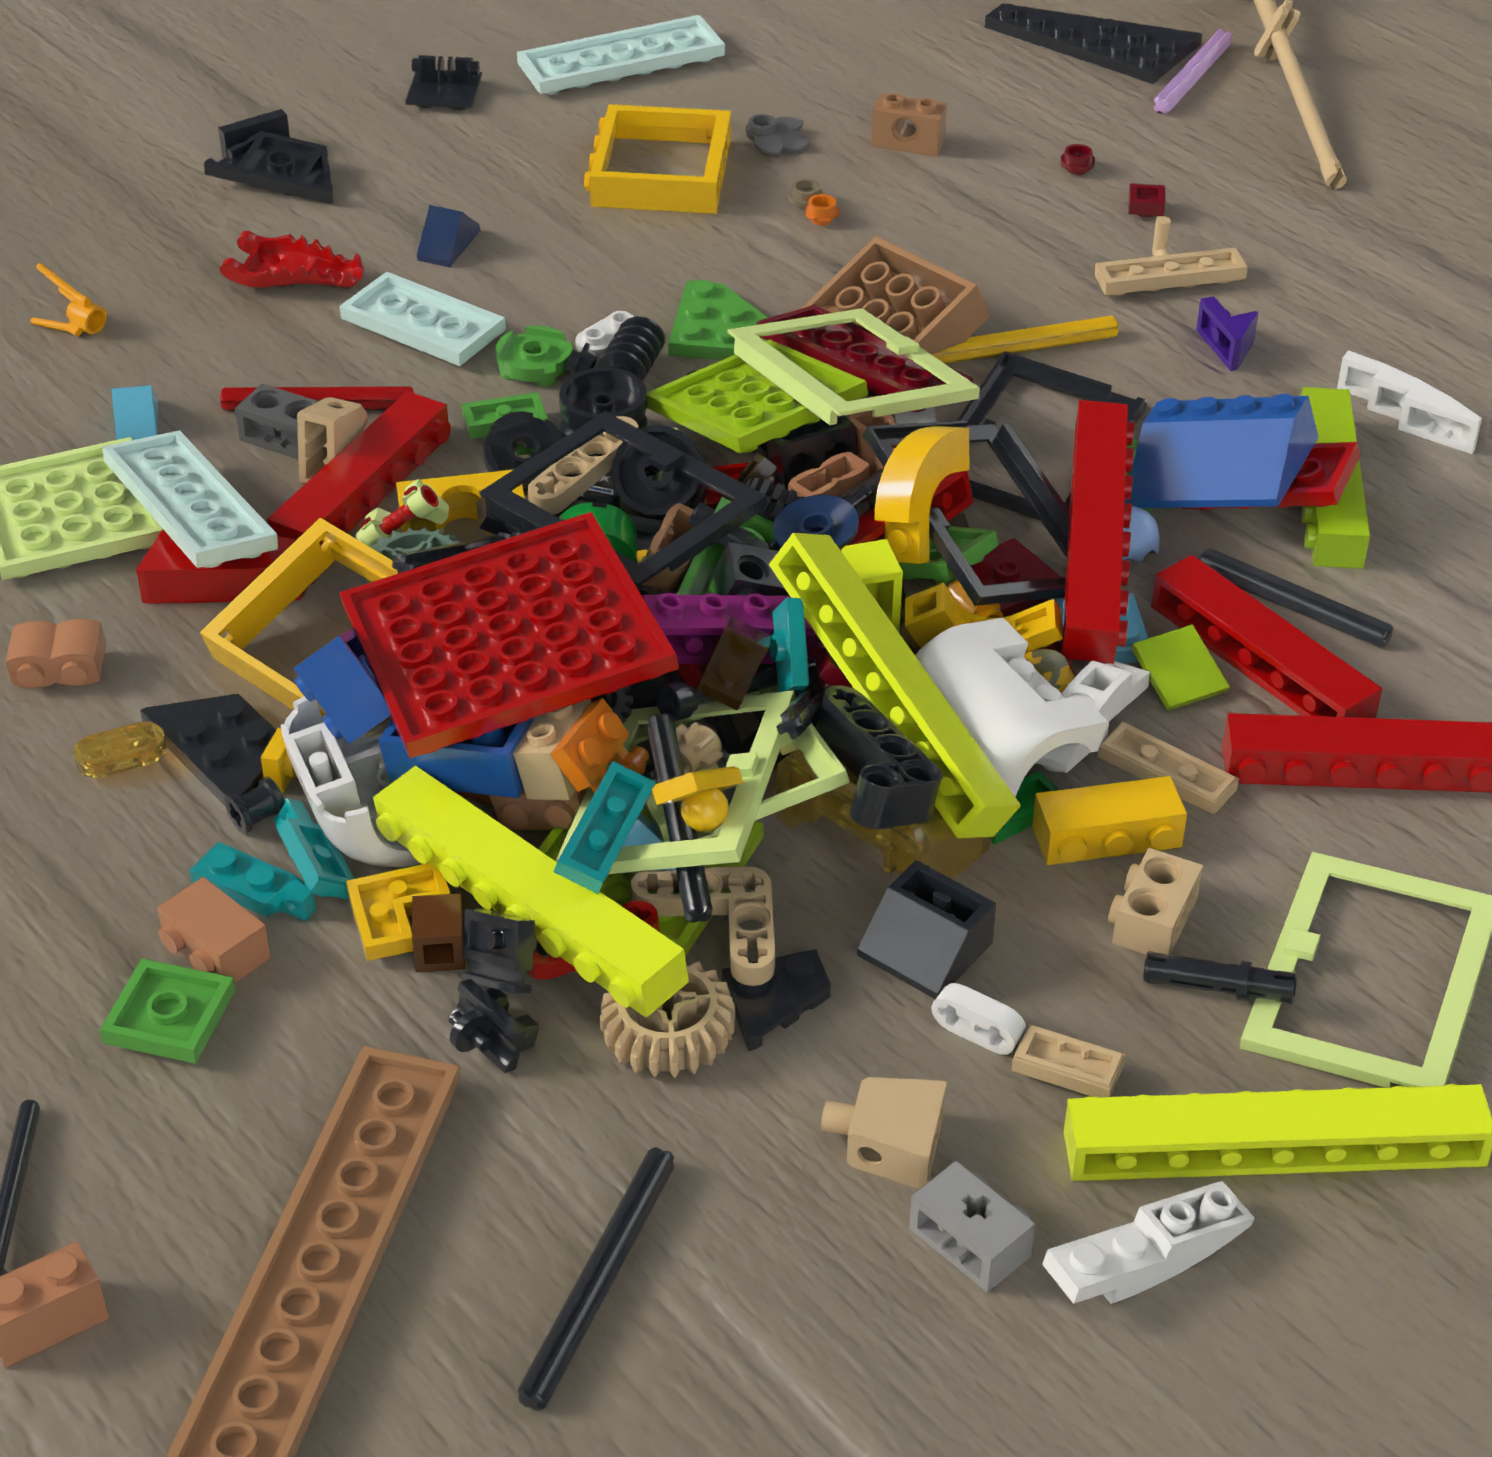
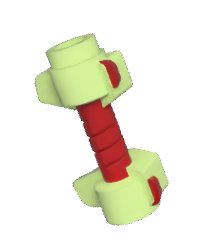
[356,479,449,546]

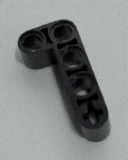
[816,686,942,829]

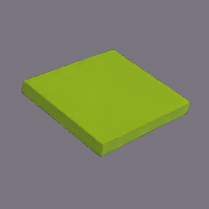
[1131,624,1230,711]

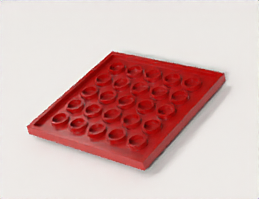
[339,512,679,759]

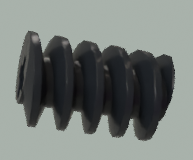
[596,316,666,381]

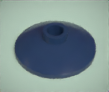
[773,495,859,549]

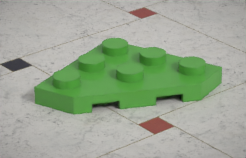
[668,280,768,360]

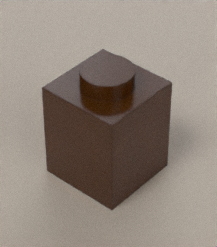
[412,893,465,972]

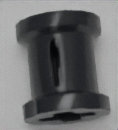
[225,777,285,834]

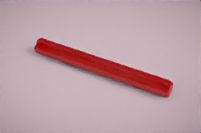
[220,386,414,411]

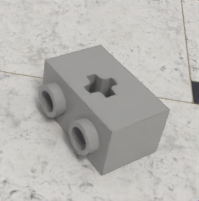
[909,1161,1035,1293]

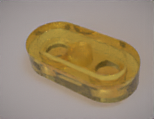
[73,722,167,778]

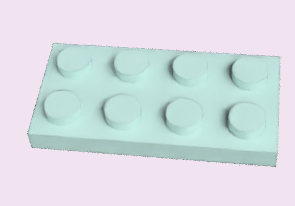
[340,272,506,366]

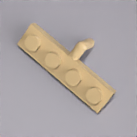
[1094,216,1248,296]

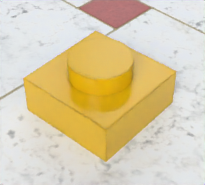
[261,727,297,794]

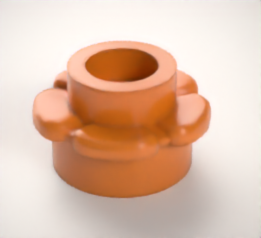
[805,194,840,226]

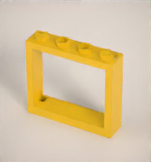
[584,104,731,214]
[200,518,398,717]

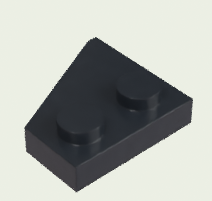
[722,949,831,1051]

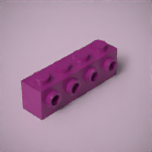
[643,593,822,664]

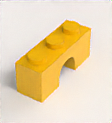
[396,470,525,536]

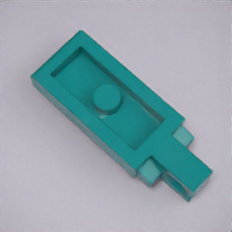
[274,798,355,900]
[189,841,317,922]

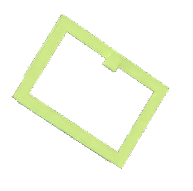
[727,308,980,425]
[628,668,850,842]
[555,690,796,874]
[1240,852,1492,1088]

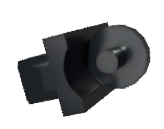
[449,978,539,1073]

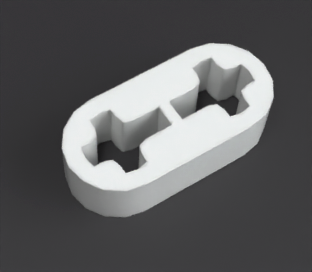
[931,983,1026,1055]

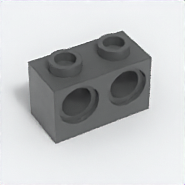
[235,384,319,459]

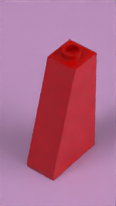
[136,529,317,604]

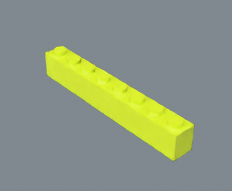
[769,533,1021,838]
[373,765,689,1018]
[1064,1084,1492,1181]

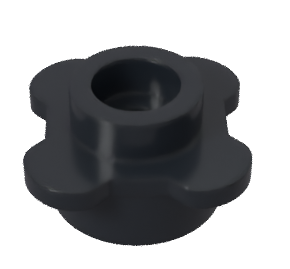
[565,342,598,376]

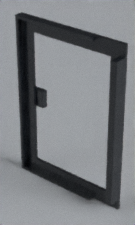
[957,351,1148,520]
[479,411,768,587]
[863,420,1070,606]

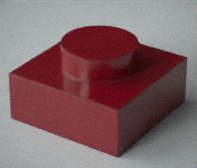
[1128,183,1165,218]

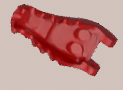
[220,231,364,289]

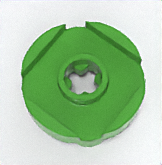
[496,326,573,387]

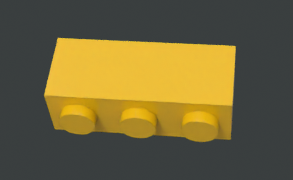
[1032,776,1187,865]

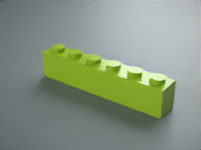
[1301,387,1370,569]

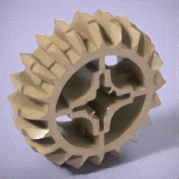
[600,961,735,1079]

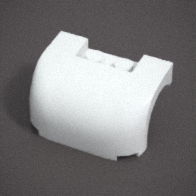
[915,618,1109,797]
[280,696,420,867]

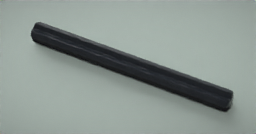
[518,1147,674,1411]

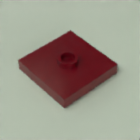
[952,538,1062,617]

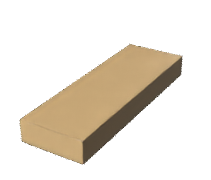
[1097,722,1239,815]

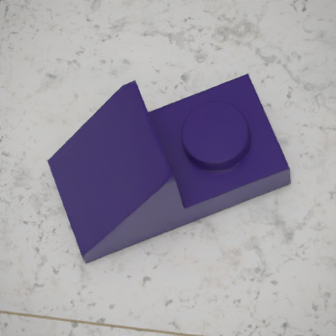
[1196,296,1258,371]

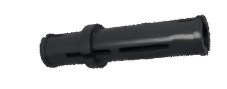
[1143,951,1297,1004]

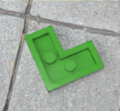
[461,392,548,456]

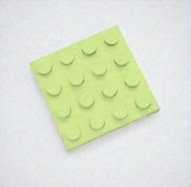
[0,437,163,581]

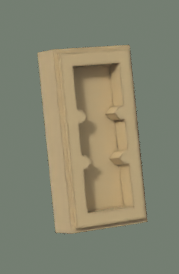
[1011,1024,1126,1097]

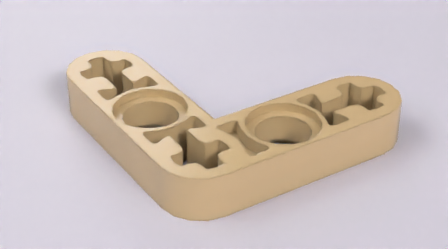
[631,867,775,986]

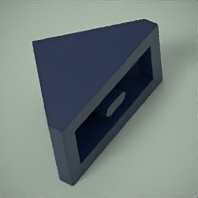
[417,205,480,267]

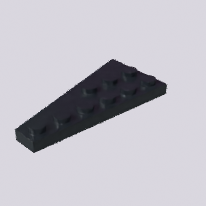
[985,3,1202,84]

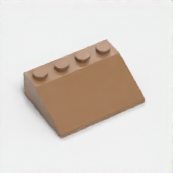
[802,236,990,355]

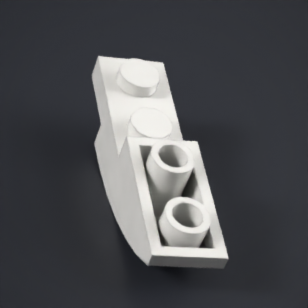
[1036,660,1150,773]
[1042,1181,1255,1304]

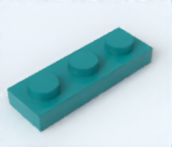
[553,761,656,894]

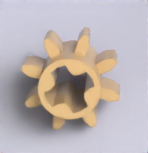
[676,722,723,774]

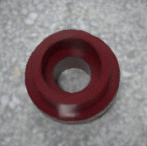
[1060,144,1095,175]

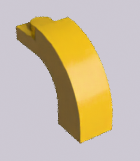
[874,426,969,564]
[905,583,1063,654]

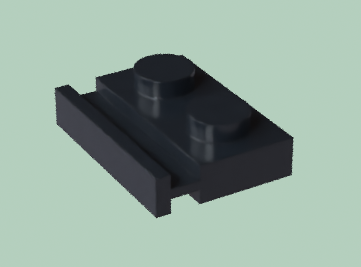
[461,908,537,994]

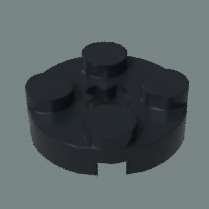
[483,411,563,491]

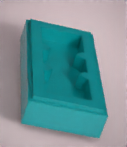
[769,598,809,697]

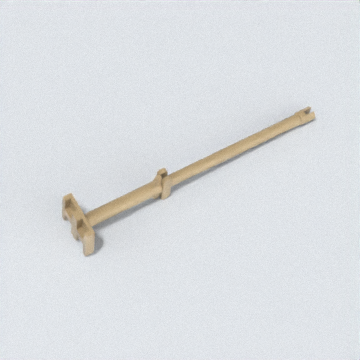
[1253,0,1347,190]

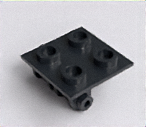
[405,55,482,110]

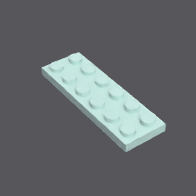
[517,15,725,94]
[103,430,278,568]

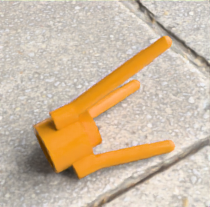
[30,263,107,337]

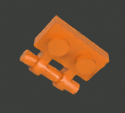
[550,698,649,793]

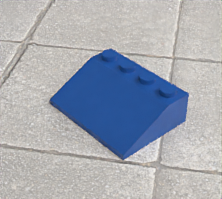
[1124,394,1319,508]

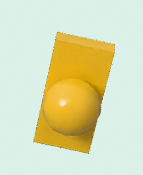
[651,766,744,833]

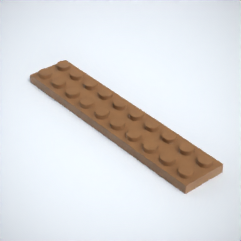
[166,1046,461,1457]

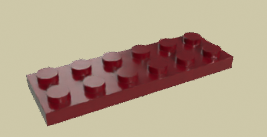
[757,305,973,412]

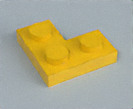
[346,863,450,961]

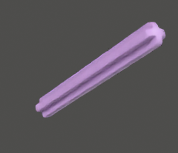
[1153,29,1232,114]

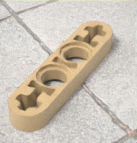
[528,416,638,515]

